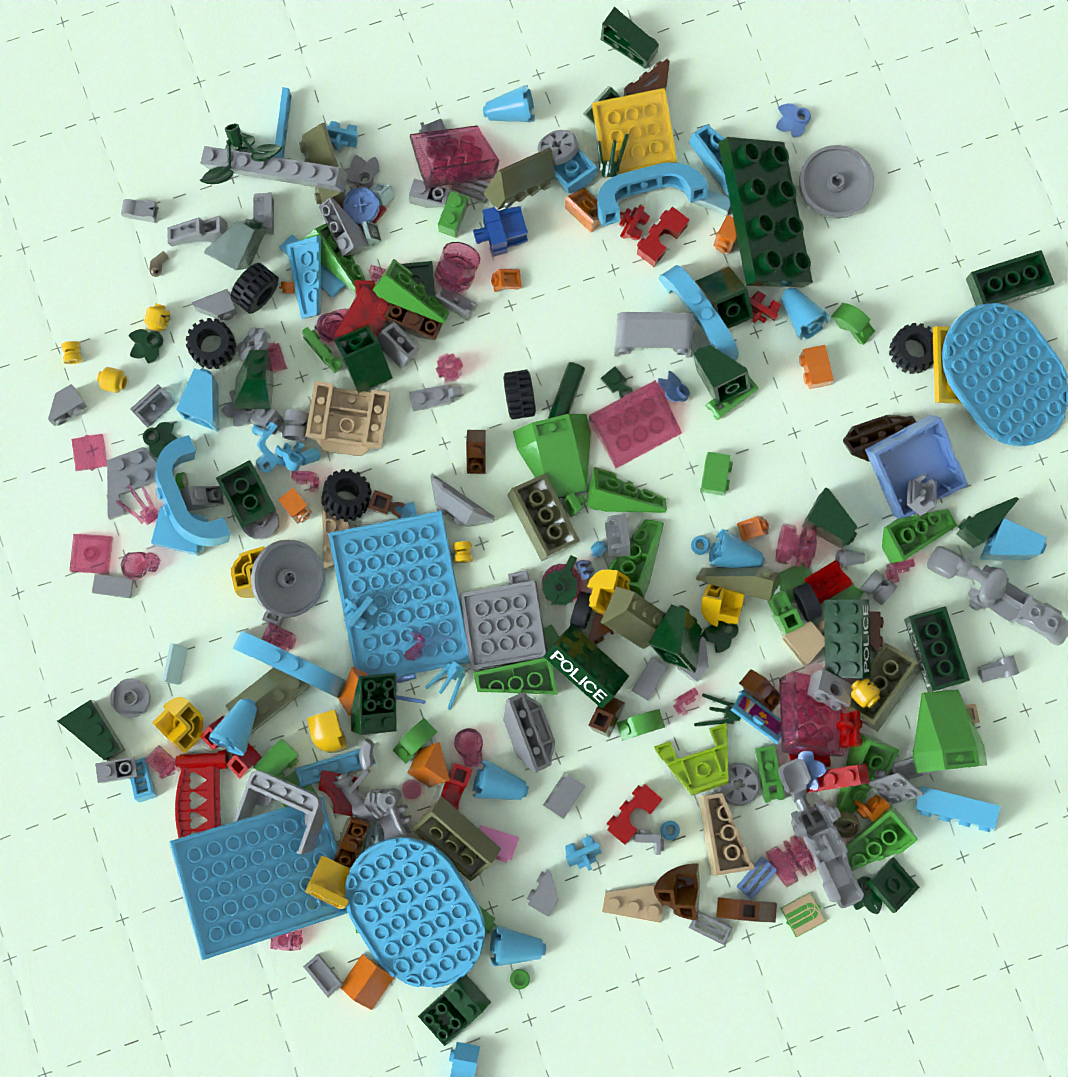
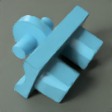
[326,121,358,151]
[343,593,378,630]
[565,835,602,871]

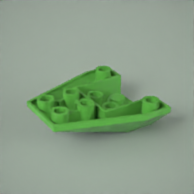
[513,414,591,498]
[913,689,987,773]

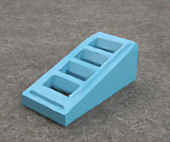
[130,757,157,803]

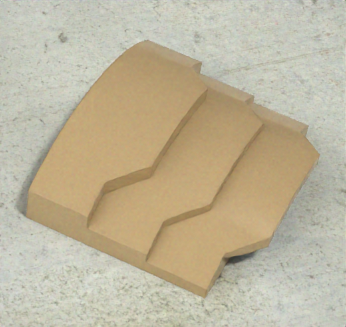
[305,381,390,457]

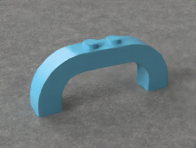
[597,163,708,227]
[659,265,739,360]
[155,435,231,546]
[232,631,346,698]

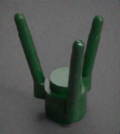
[597,134,629,177]
[694,693,741,727]

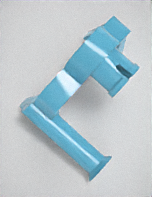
[252,422,304,473]

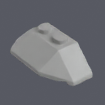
[430,473,495,527]
[503,692,555,773]

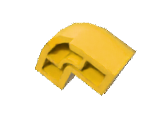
[231,546,265,598]
[587,570,630,615]
[701,584,745,626]
[152,697,204,754]
[306,709,348,753]

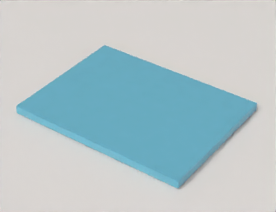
[328,511,470,677]
[169,796,348,961]

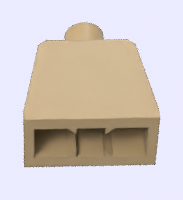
[781,620,825,666]

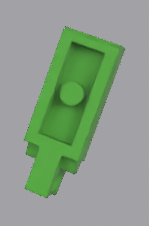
[302,326,343,374]

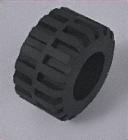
[230,262,279,314]
[185,318,237,370]
[889,323,934,374]
[503,369,536,420]
[321,469,372,522]

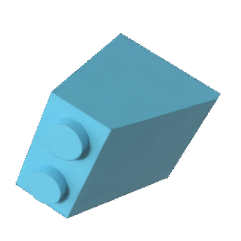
[176,368,219,432]
[979,518,1047,560]

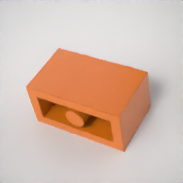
[713,215,737,254]
[799,345,834,389]
[278,488,312,524]

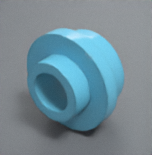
[691,536,710,555]
[590,540,607,558]
[660,820,680,840]

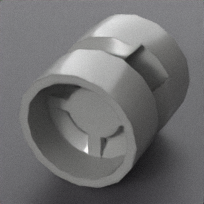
[282,409,309,441]
[860,570,897,606]

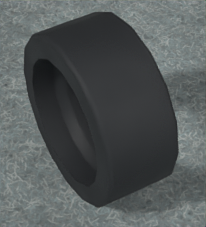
[793,583,822,622]
[570,591,592,630]

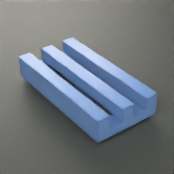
[575,560,595,580]
[736,856,777,900]

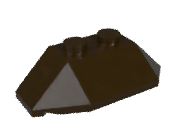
[843,415,917,462]

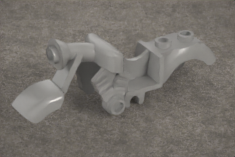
[927,546,1068,646]
[333,738,412,840]
[778,758,864,908]

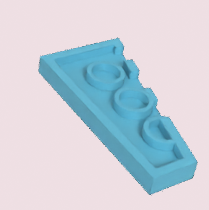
[286,236,321,319]

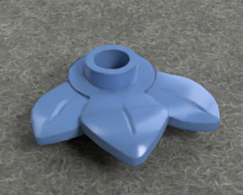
[776,103,811,138]
[657,370,690,402]
[798,751,827,790]

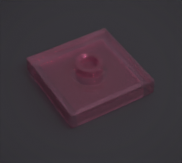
[69,533,113,575]

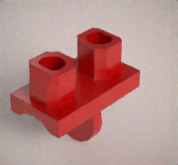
[619,204,650,241]
[749,290,781,324]
[836,710,863,748]

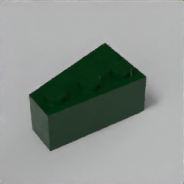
[600,6,659,69]
[57,699,126,761]

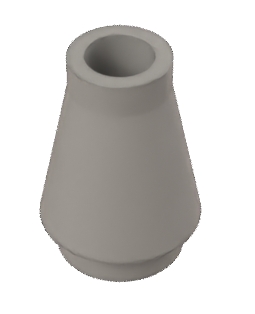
[835,548,865,567]

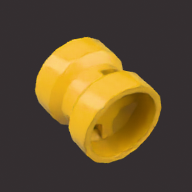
[61,341,82,365]
[453,541,473,563]

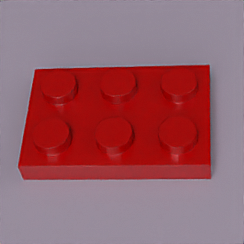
[334,285,390,338]

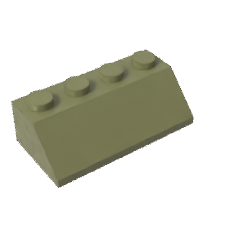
[299,122,346,206]
[483,147,555,211]
[507,474,580,562]
[601,586,666,649]
[845,642,921,732]
[225,668,311,735]
[411,796,501,881]

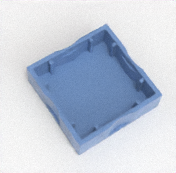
[865,414,968,518]

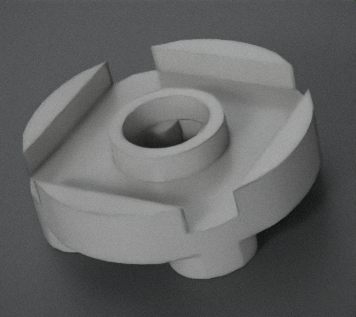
[236,327,271,361]
[241,511,279,540]
[110,678,151,718]

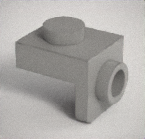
[250,408,284,435]

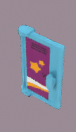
[731,690,790,744]

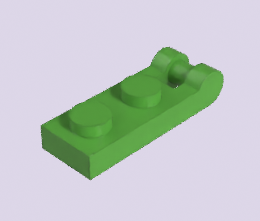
[705,376,759,420]
[755,745,785,803]

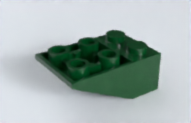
[351,673,397,735]
[418,974,491,1046]

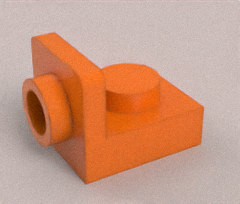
[491,268,522,292]
[737,516,769,541]
[854,794,890,822]

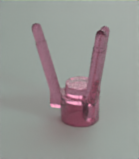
[116,484,159,526]

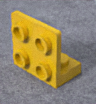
[305,856,351,909]

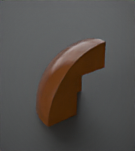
[654,863,700,920]

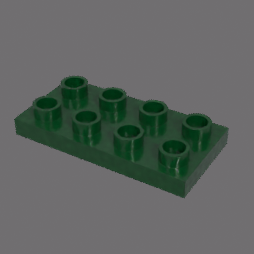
[718,137,813,288]

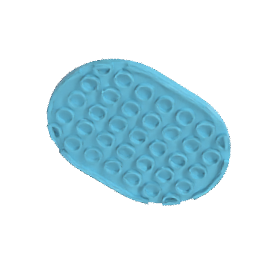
[942,303,1068,447]
[345,837,485,988]

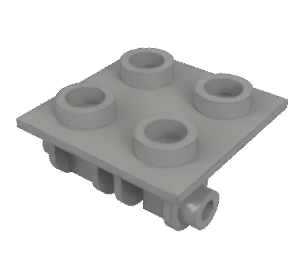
[868,770,924,804]

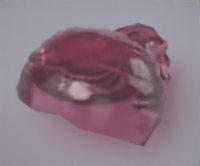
[120,552,161,580]
[454,728,483,768]

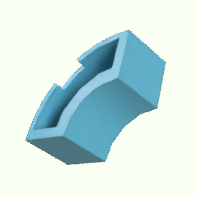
[449,1042,480,1077]

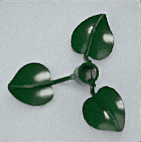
[199,123,283,185]

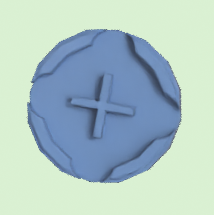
[343,187,380,225]

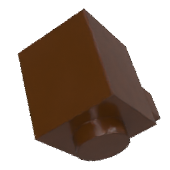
[368,490,405,518]

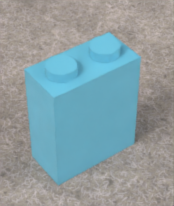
[151,506,209,556]

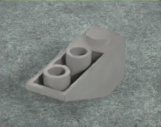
[319,197,369,256]

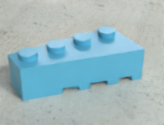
[689,124,729,196]
[916,786,1000,833]

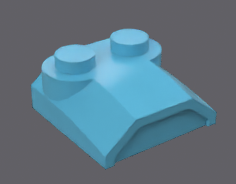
[554,149,598,194]

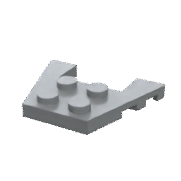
[107,447,157,520]

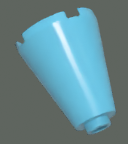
[483,85,535,123]
[781,288,830,340]
[709,529,765,568]
[209,698,257,756]
[472,759,529,800]
[490,925,546,966]

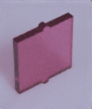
[71,434,107,472]

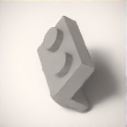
[634,830,664,855]

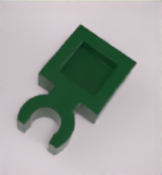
[600,366,633,401]

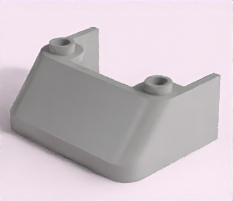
[614,311,694,358]
[233,770,324,855]

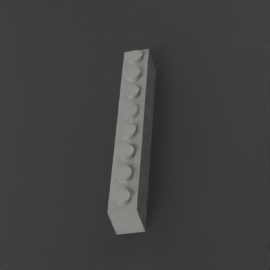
[200,146,348,192]

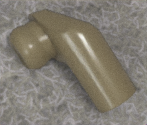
[149,251,169,277]

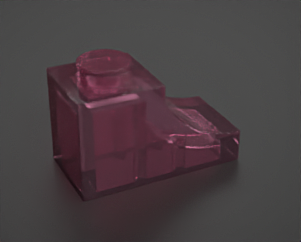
[261,622,297,652]

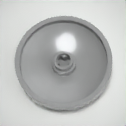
[799,145,874,219]
[251,539,325,617]

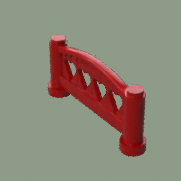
[175,749,229,838]

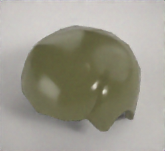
[833,811,860,838]

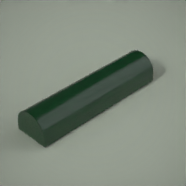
[547,362,585,419]

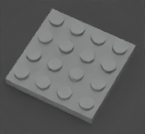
[460,580,547,670]

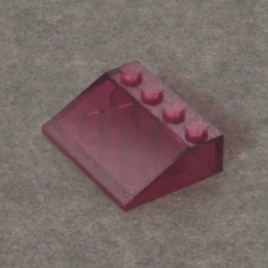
[409,125,500,188]
[588,380,682,469]
[779,671,844,757]

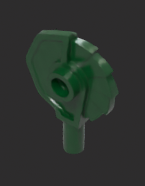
[542,555,577,605]

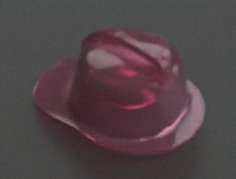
[314,308,348,343]

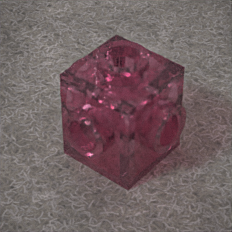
[435,353,464,383]

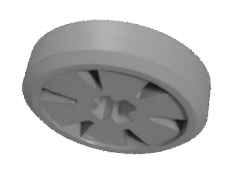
[537,129,579,165]
[717,763,760,806]

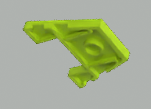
[654,723,729,796]

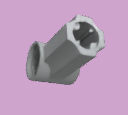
[977,655,1020,683]

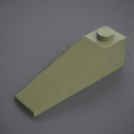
[696,567,781,601]

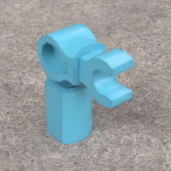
[275,442,321,471]

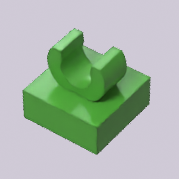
[562,492,587,518]

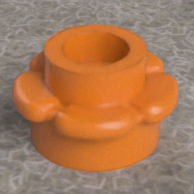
[279,281,295,294]

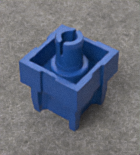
[473,206,528,257]

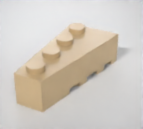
[698,793,755,876]

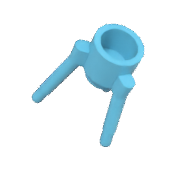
[425,660,466,710]

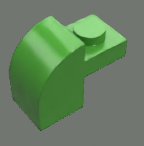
[831,302,875,345]
[767,590,804,634]
[617,709,665,741]
[393,718,438,764]

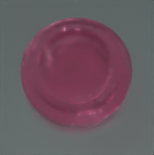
[402,780,422,799]

